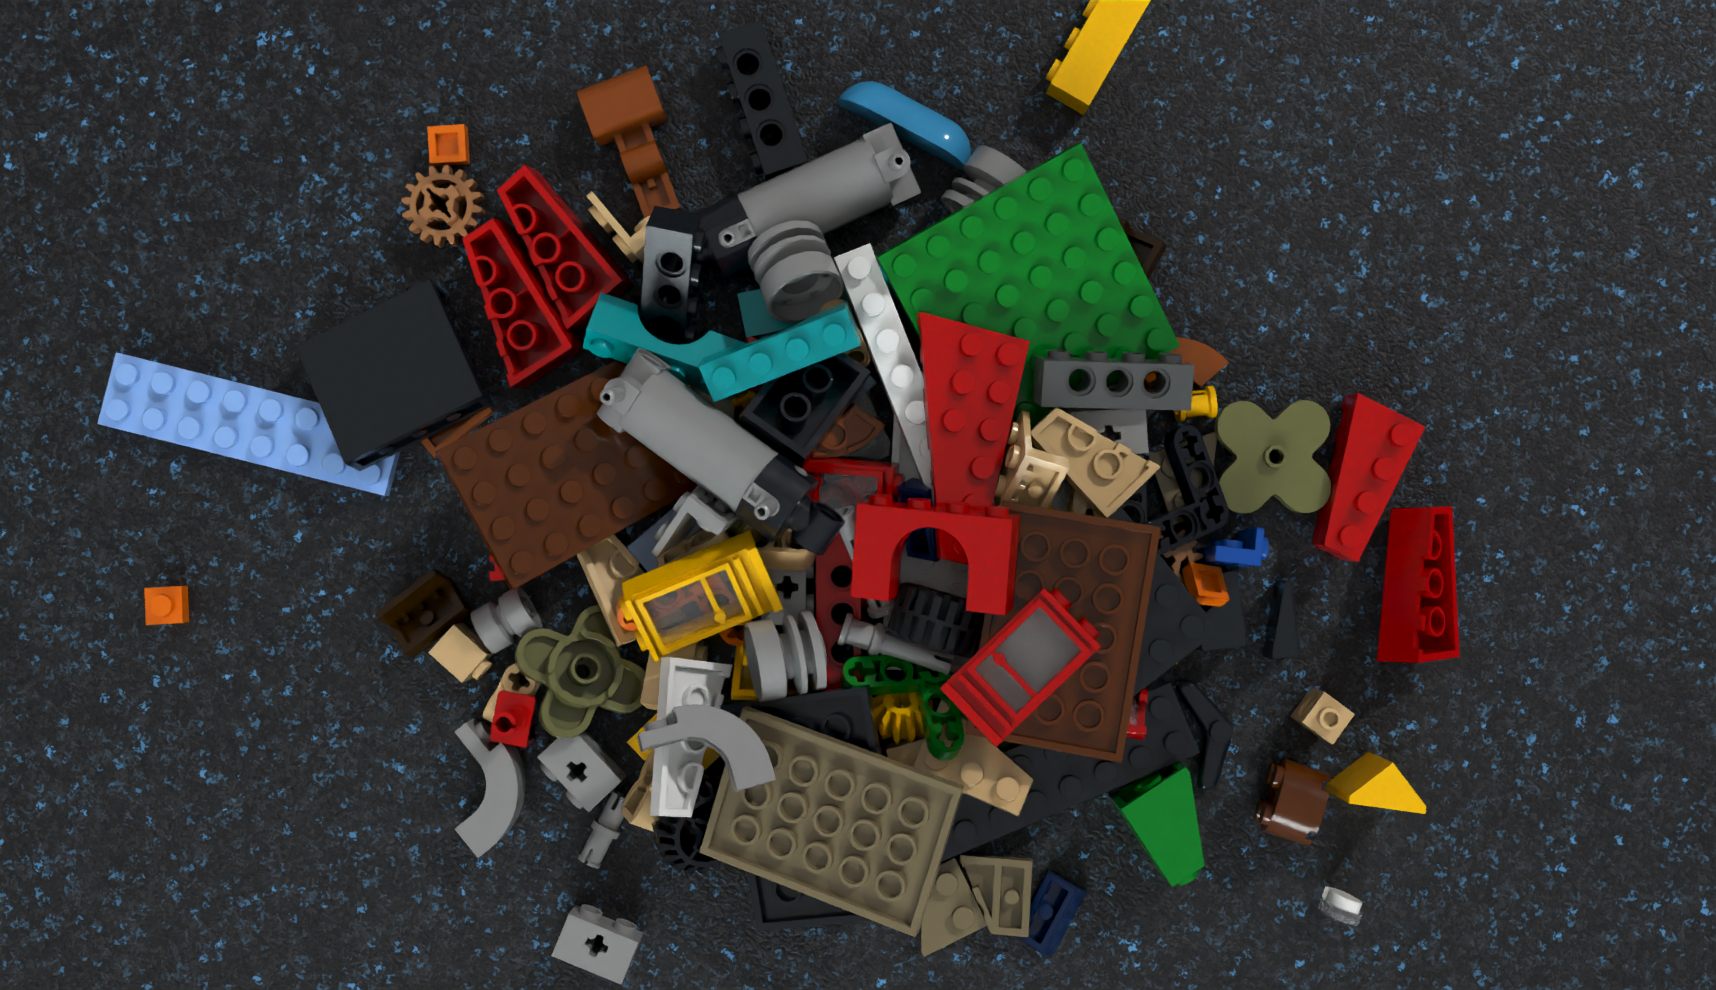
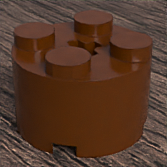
[1254,759,1330,846]

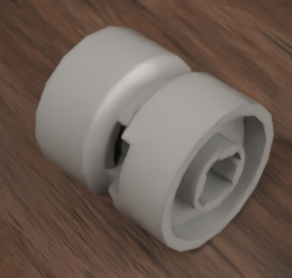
[470,586,542,654]

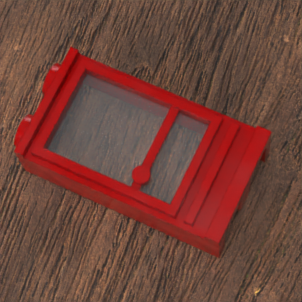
[803,457,905,539]
[940,587,1101,747]

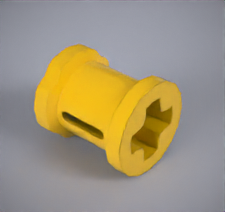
[1173,386,1218,422]

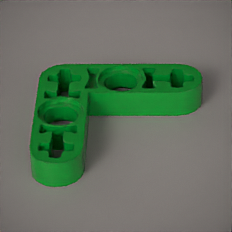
[840,655,964,761]

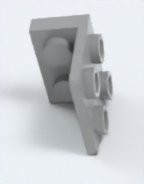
[651,485,740,558]

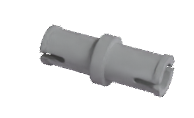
[578,790,625,869]

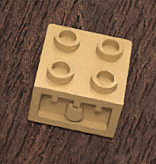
[586,191,650,265]
[994,410,1070,508]

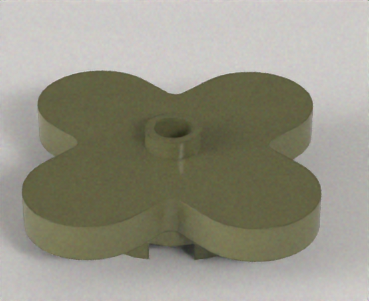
[1214,400,1331,514]
[515,605,646,739]

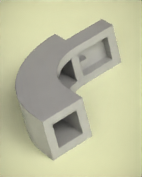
[637,704,776,793]
[455,718,526,858]

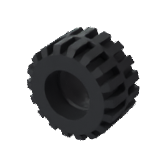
[887,582,985,658]

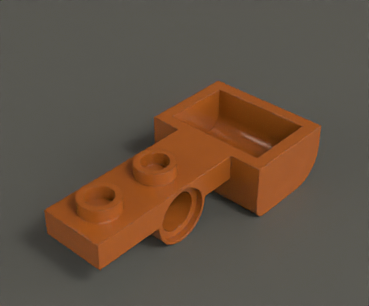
[577,65,682,218]

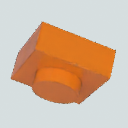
[427,124,470,167]
[1182,562,1230,607]
[144,585,189,625]

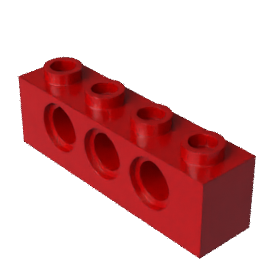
[816,538,869,690]

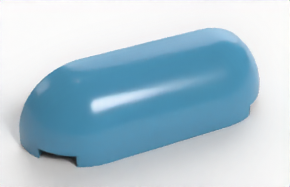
[837,81,971,172]

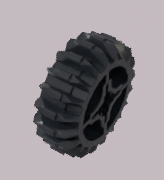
[651,773,722,876]

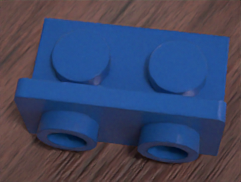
[1198,527,1269,568]

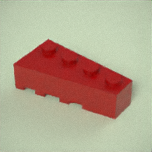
[497,165,633,331]
[462,218,584,388]
[1311,393,1425,562]
[1377,506,1460,663]

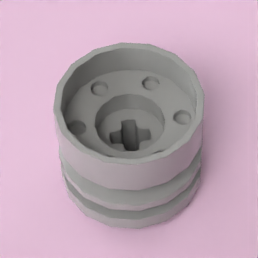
[941,145,1027,214]
[748,220,844,322]
[744,611,827,703]

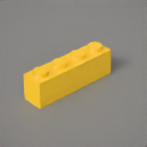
[1045,0,1151,115]

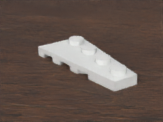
[650,657,733,817]

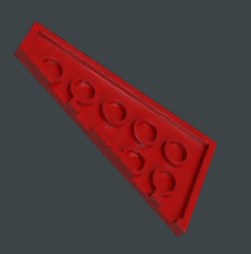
[916,312,1030,565]

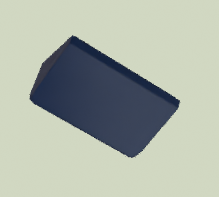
[897,478,940,562]
[1016,869,1087,956]

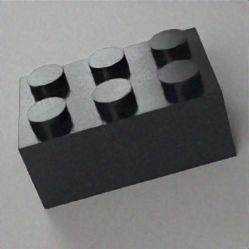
[739,352,871,468]

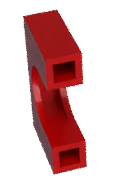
[851,494,1020,616]

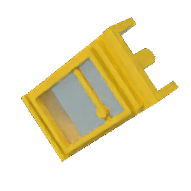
[619,530,783,662]

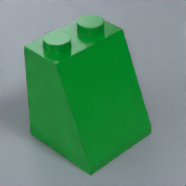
[1109,762,1205,887]

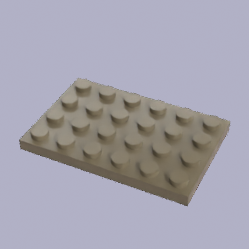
[699,706,965,937]

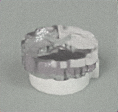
[1318,886,1362,926]

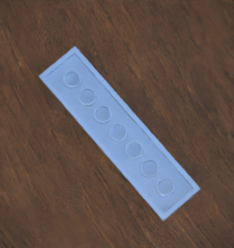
[97,352,400,496]

